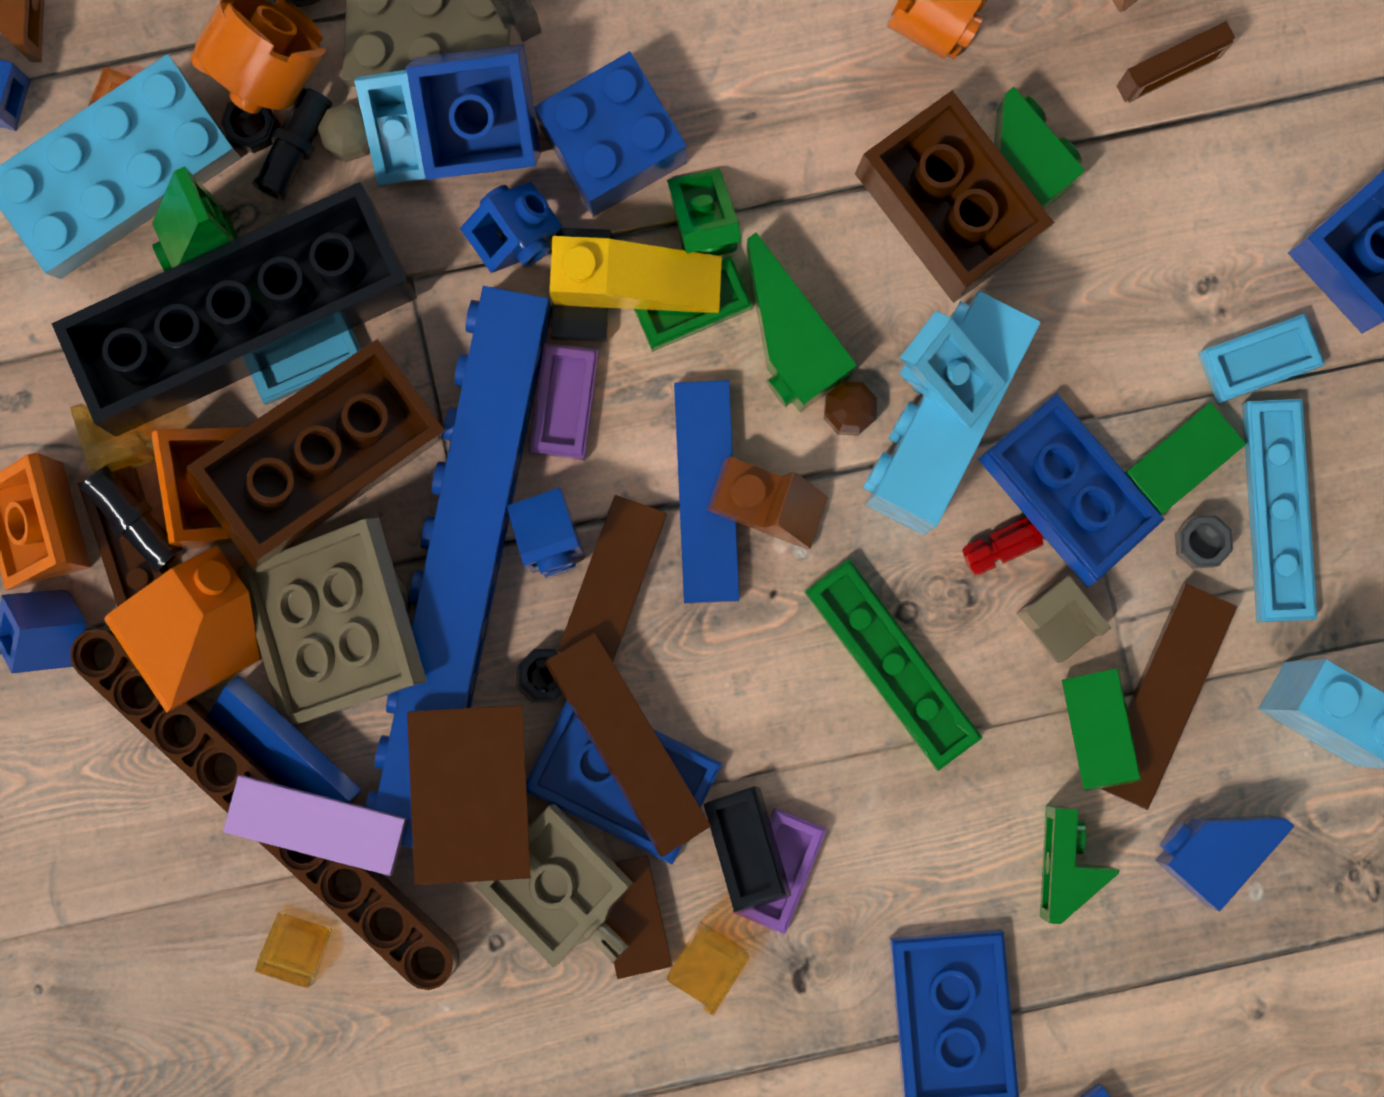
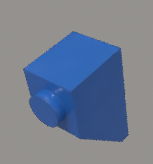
[1155,815,1295,912]

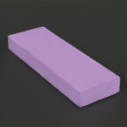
[223,775,408,876]

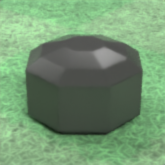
[1175,515,1233,569]

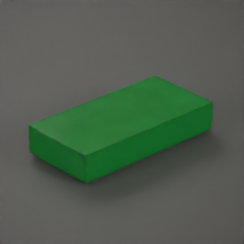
[634,256,753,352]
[1125,402,1247,515]
[1062,668,1142,791]

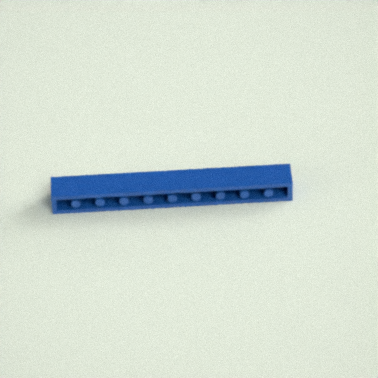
[365,286,552,848]

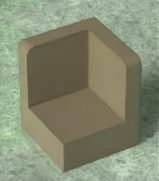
[1016,576,1111,663]

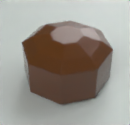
[824,381,877,436]

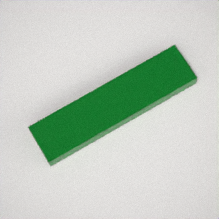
[804,559,983,771]

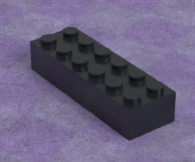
[51,182,417,437]

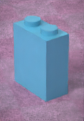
[1258,659,1384,769]

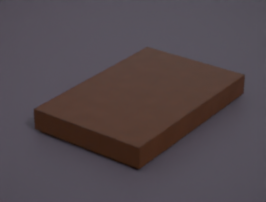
[407,705,531,886]

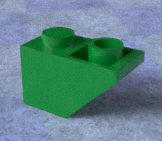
[994,87,1085,210]

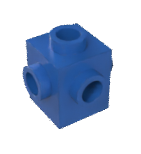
[460,182,563,273]

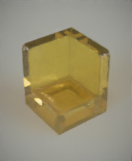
[70,403,155,472]
[667,921,749,1016]

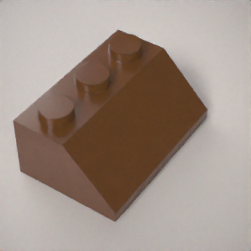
[855,90,1054,303]

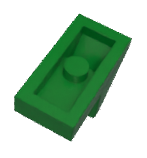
[667,168,742,256]
[1040,805,1120,924]

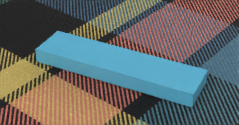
[1242,399,1317,623]

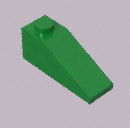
[152,166,239,271]
[746,232,857,413]

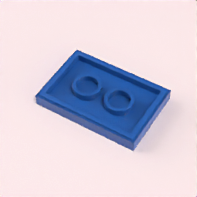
[978,393,1165,588]
[526,701,722,865]
[890,929,1019,1097]

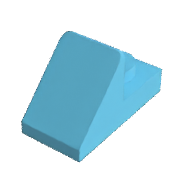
[354,70,425,186]
[900,311,1006,428]

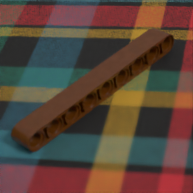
[70,629,460,990]

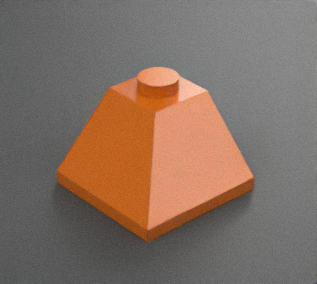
[104,546,260,713]

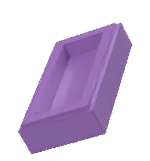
[529,343,599,461]
[733,807,827,934]

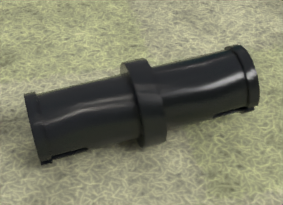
[252,87,333,201]
[79,465,183,573]

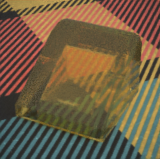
[254,912,332,988]

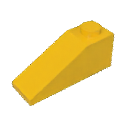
[549,236,722,313]

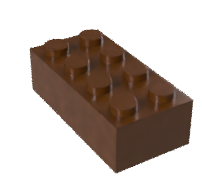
[186,339,445,570]

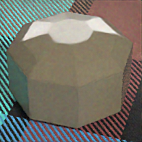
[318,103,369,162]

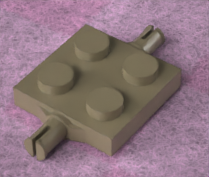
[475,804,634,967]

